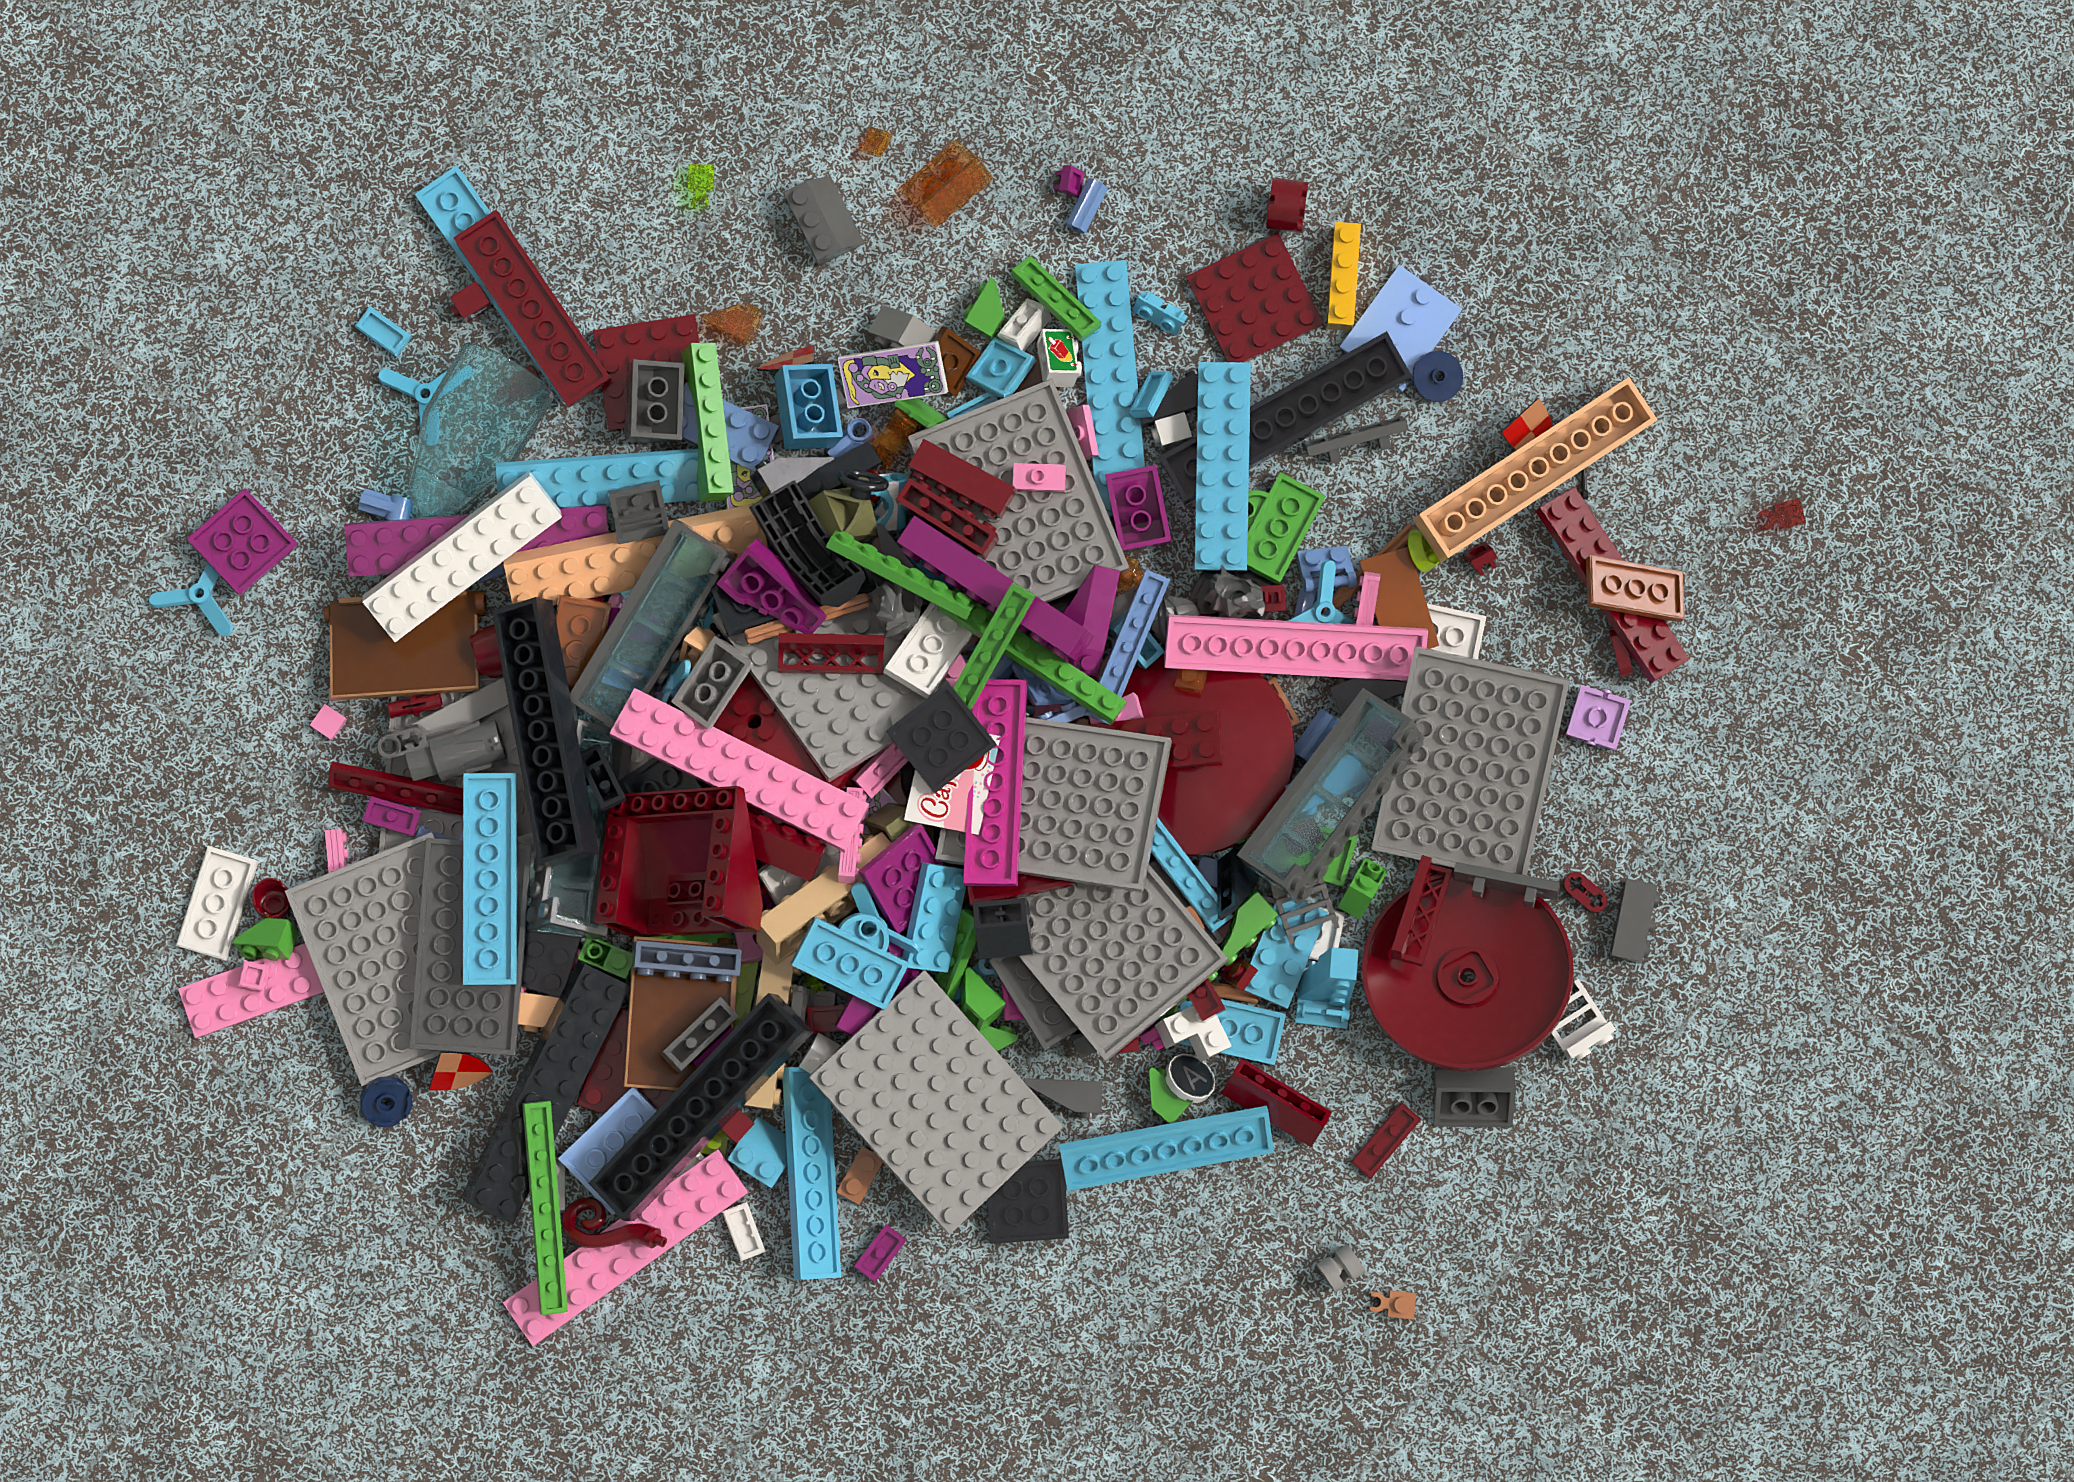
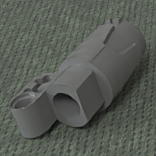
[377,719,507,782]

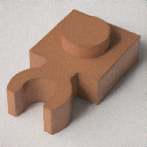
[1369,1290,1417,1320]

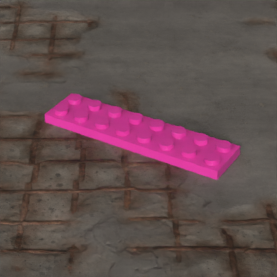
[963,680,1027,886]

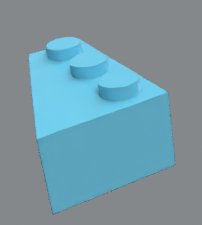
[1297,947,1358,1006]

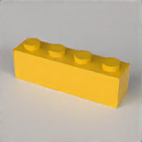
[1326,222,1361,331]

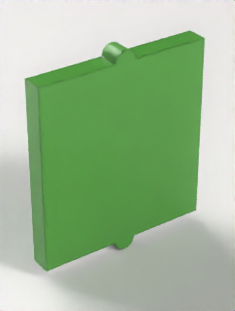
[894,398,949,428]

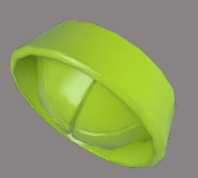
[1408,529,1440,573]

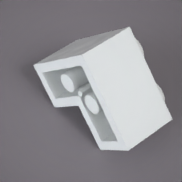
[1155,1006,1231,1062]

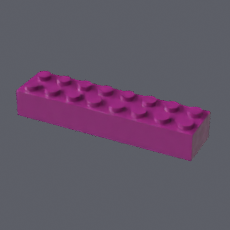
[897,516,1094,662]

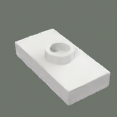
[722,1202,766,1261]

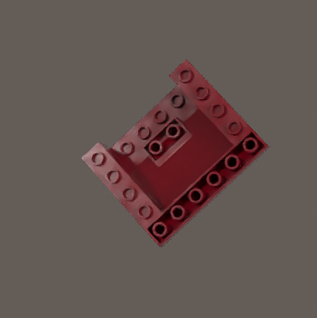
[594,786,763,938]

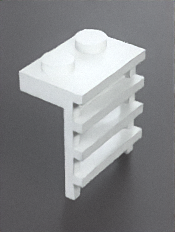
[1551,979,1616,1061]

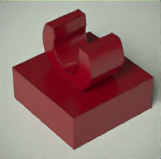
[1462,541,1498,576]
[1260,585,1286,613]

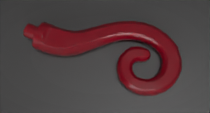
[561,1197,667,1249]

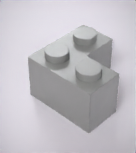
[868,305,937,349]

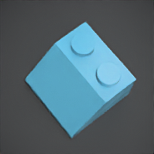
[727,1117,788,1189]

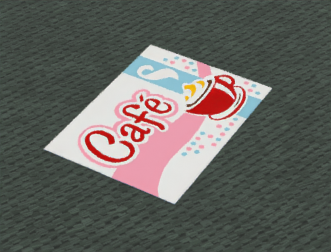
[904,734,1001,835]

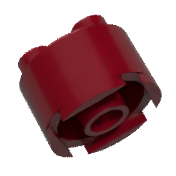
[1266,178,1309,233]
[469,624,504,678]

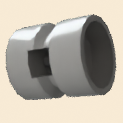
[1316,1244,1366,1293]

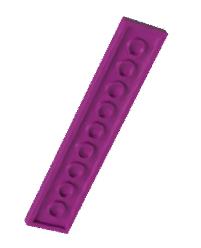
[344,504,608,577]

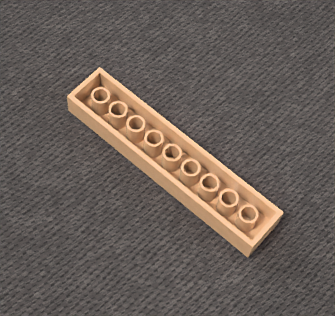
[1412,377,1657,563]
[503,503,768,606]

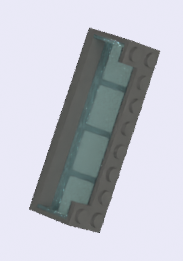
[570,519,738,728]
[1237,688,1424,905]
[526,719,632,940]

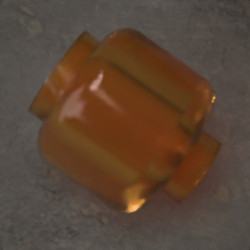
[1117,554,1143,591]

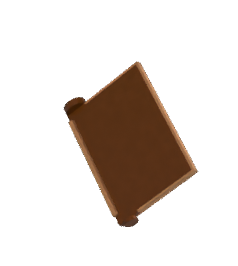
[323,590,487,701]
[623,937,738,1091]

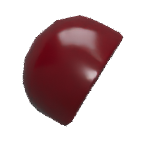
[252,878,291,919]

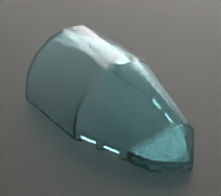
[407,342,554,518]

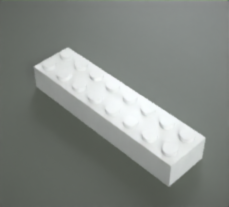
[362,471,562,642]

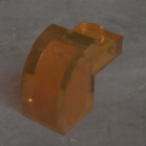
[872,408,920,469]

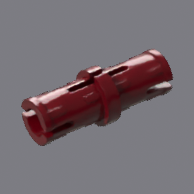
[388,693,443,719]

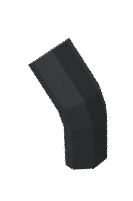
[749,480,865,607]

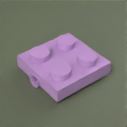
[1565,685,1631,751]

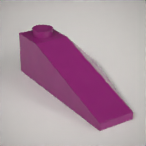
[716,538,827,634]
[1045,564,1120,677]
[835,942,920,1036]

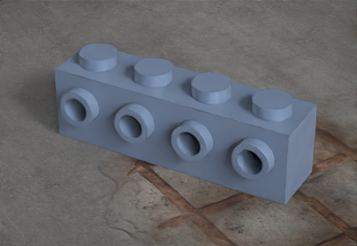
[631,941,742,983]

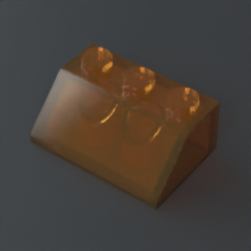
[898,139,994,228]

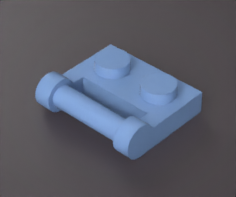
[1296,546,1357,592]

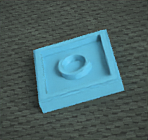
[965,337,1036,399]

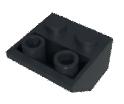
[973,898,1033,960]

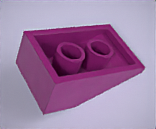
[1105,465,1172,553]

